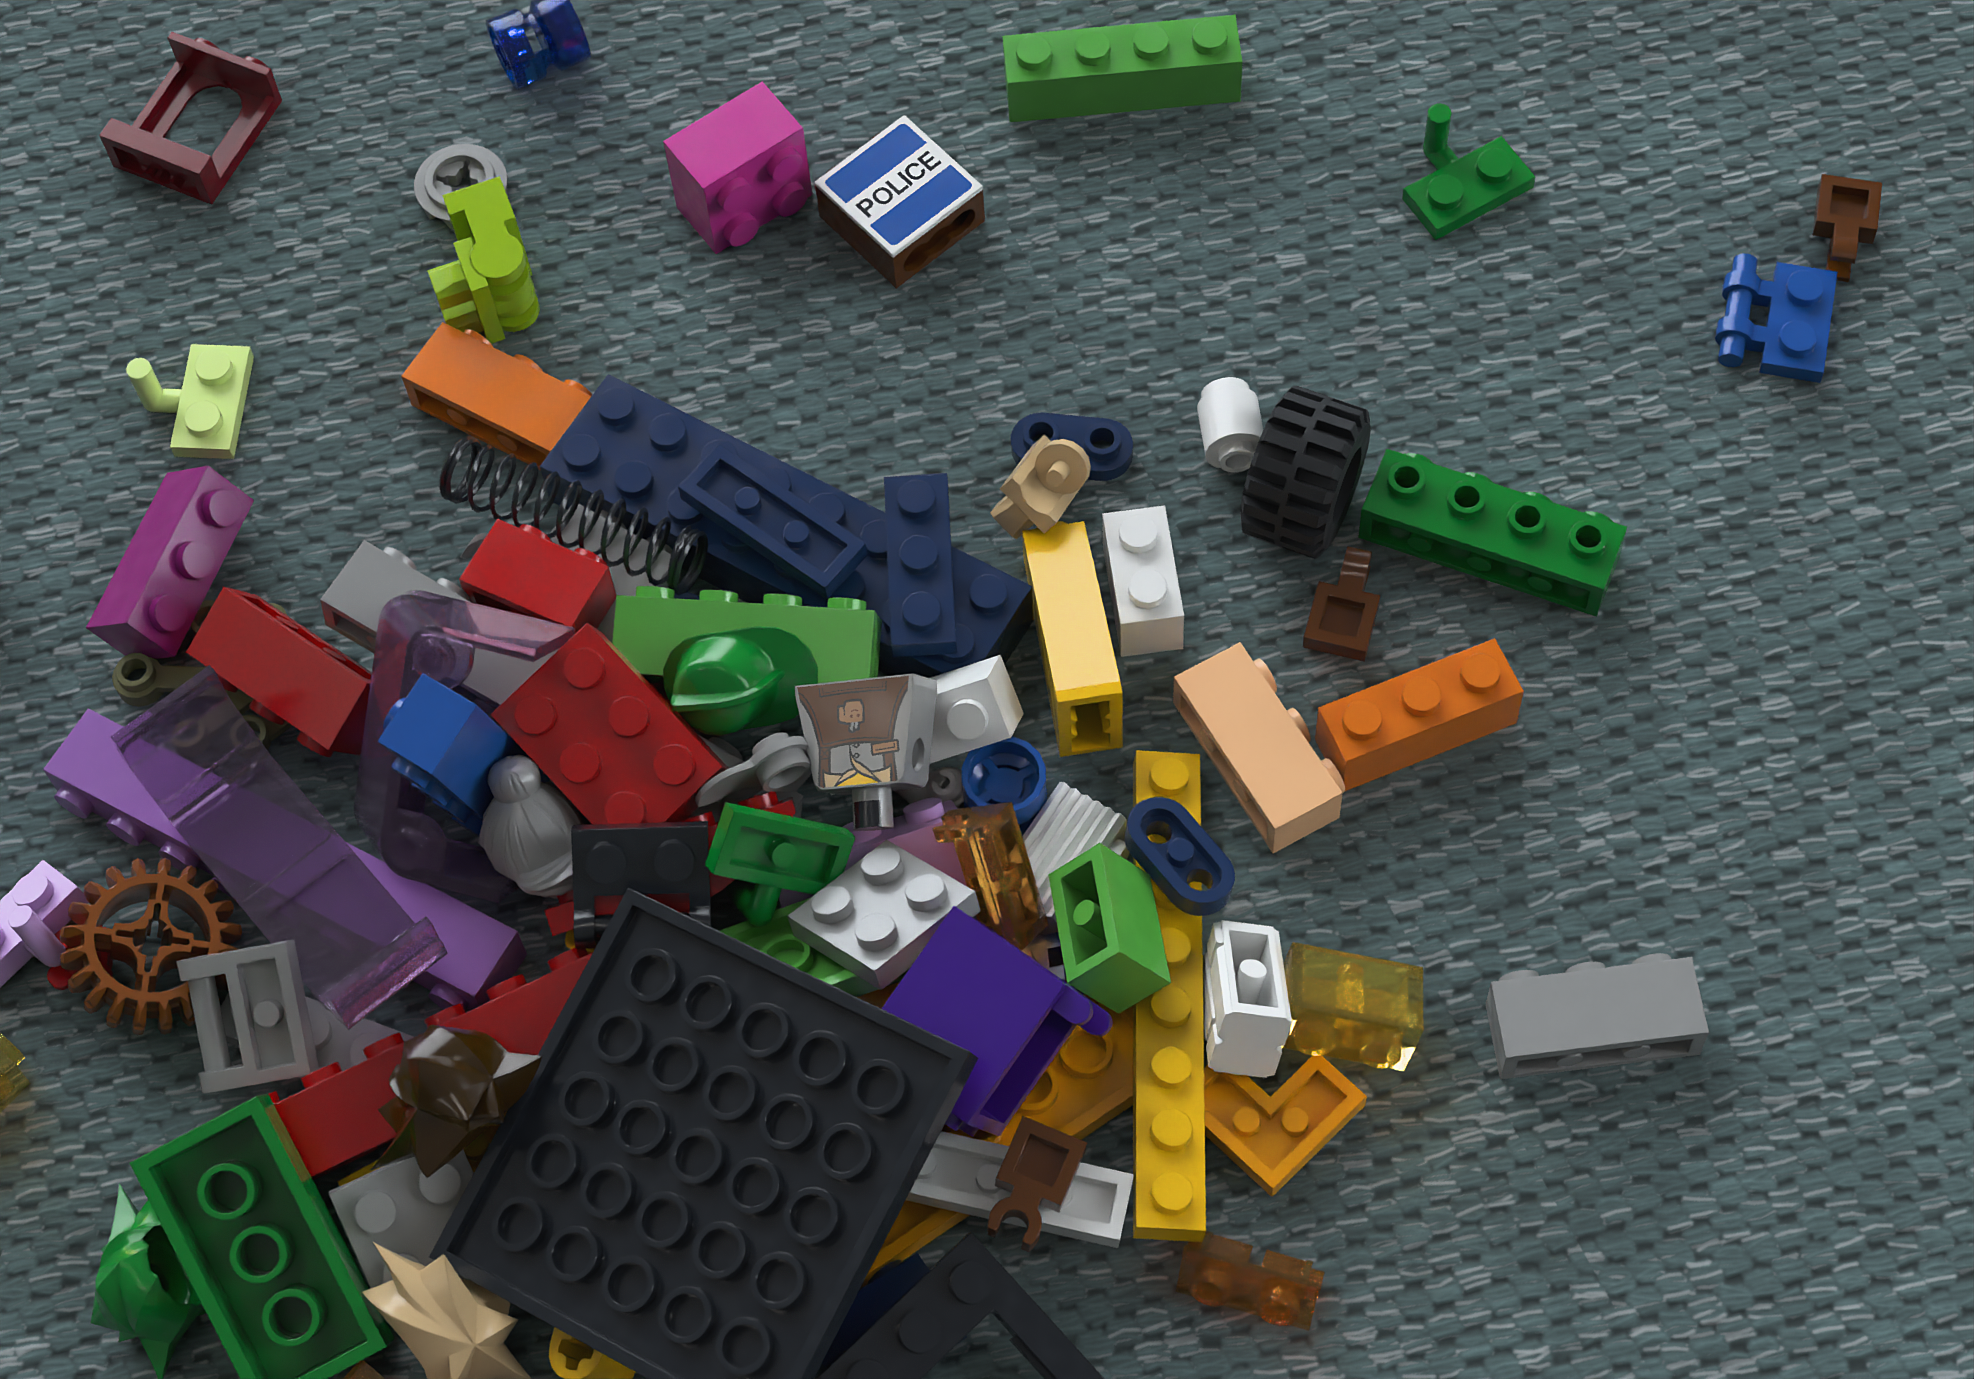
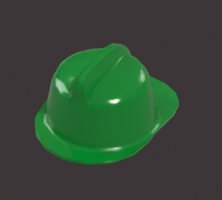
[663,626,818,736]

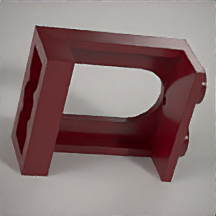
[99,32,282,205]

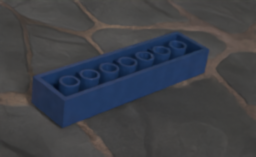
[540,374,1034,678]

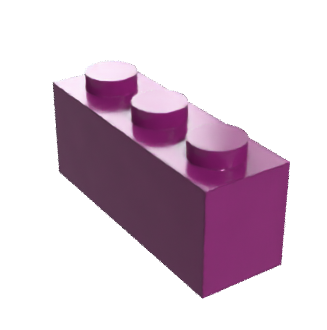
[86,466,254,659]

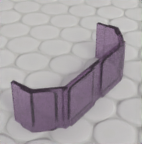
[111,665,448,1030]

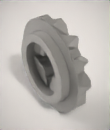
[414,144,508,229]

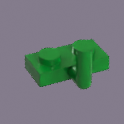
[1402,103,1535,240]
[705,802,855,927]

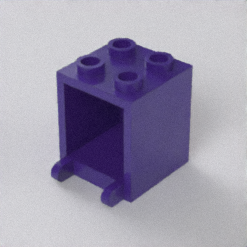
[881,906,1113,1137]

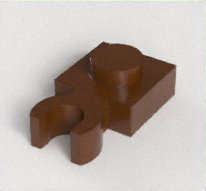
[987,1116,1087,1252]

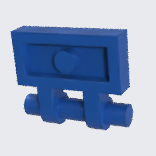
[1715,253,1838,383]

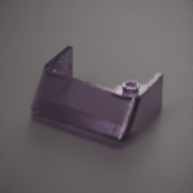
[354,590,575,903]

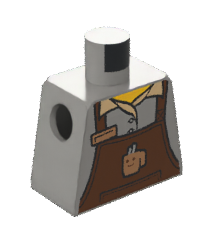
[795,674,937,831]

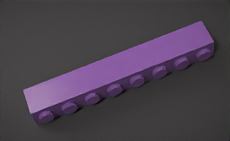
[43,709,527,1011]

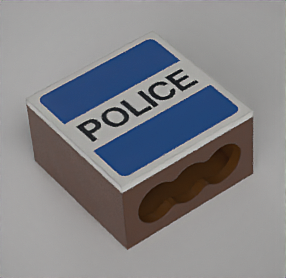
[815,115,985,289]

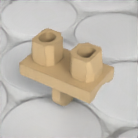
[990,435,1091,539]

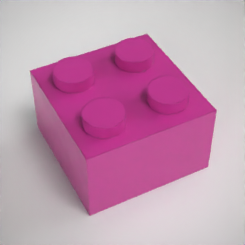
[663,81,813,254]

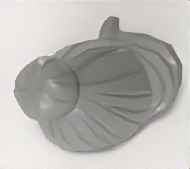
[482,754,584,897]

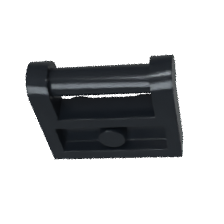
[571,821,711,949]

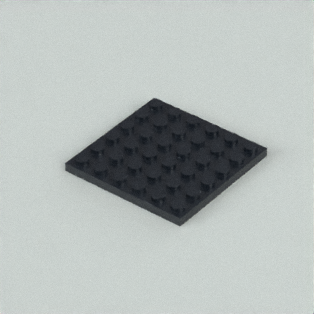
[429,888,979,1379]

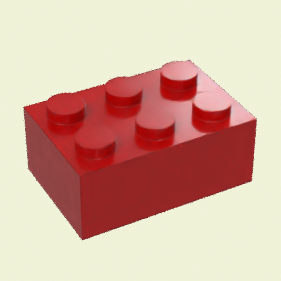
[490,623,729,825]

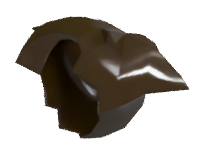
[370,1025,542,1178]

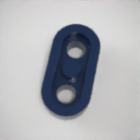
[1011,413,1133,481]
[1124,797,1235,916]

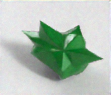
[91,1183,206,1379]

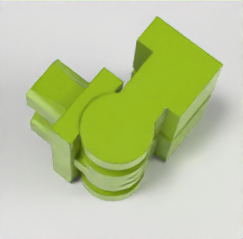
[427,176,540,344]

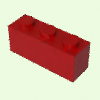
[186,586,397,757]

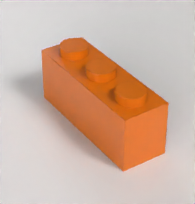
[401,322,592,471]
[1315,638,1524,791]

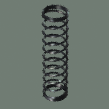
[439,436,708,596]

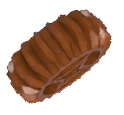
[60,857,242,1036]

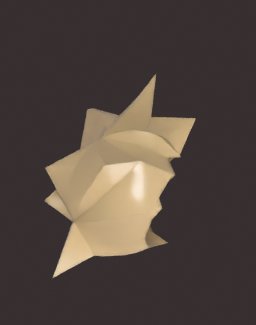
[362,1242,531,1379]

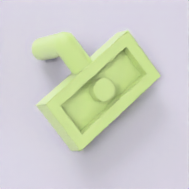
[126,344,254,459]

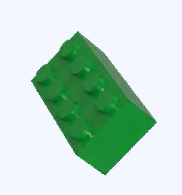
[130,1094,395,1379]

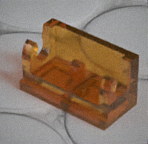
[932,802,1049,951]

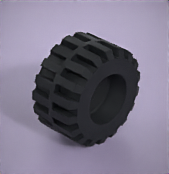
[1240,385,1371,559]

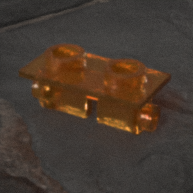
[1176,1230,1325,1331]

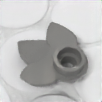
[695,732,812,809]

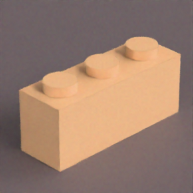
[1173,642,1345,853]

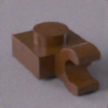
[1812,174,1882,282]
[1303,546,1381,662]

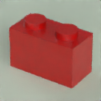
[459,519,616,646]

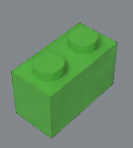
[1048,843,1171,1014]

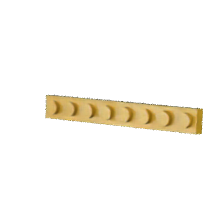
[1133,750,1206,1242]

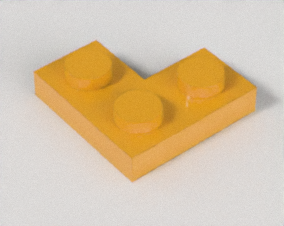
[1204,1052,1367,1197]

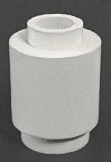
[1197,377,1263,472]

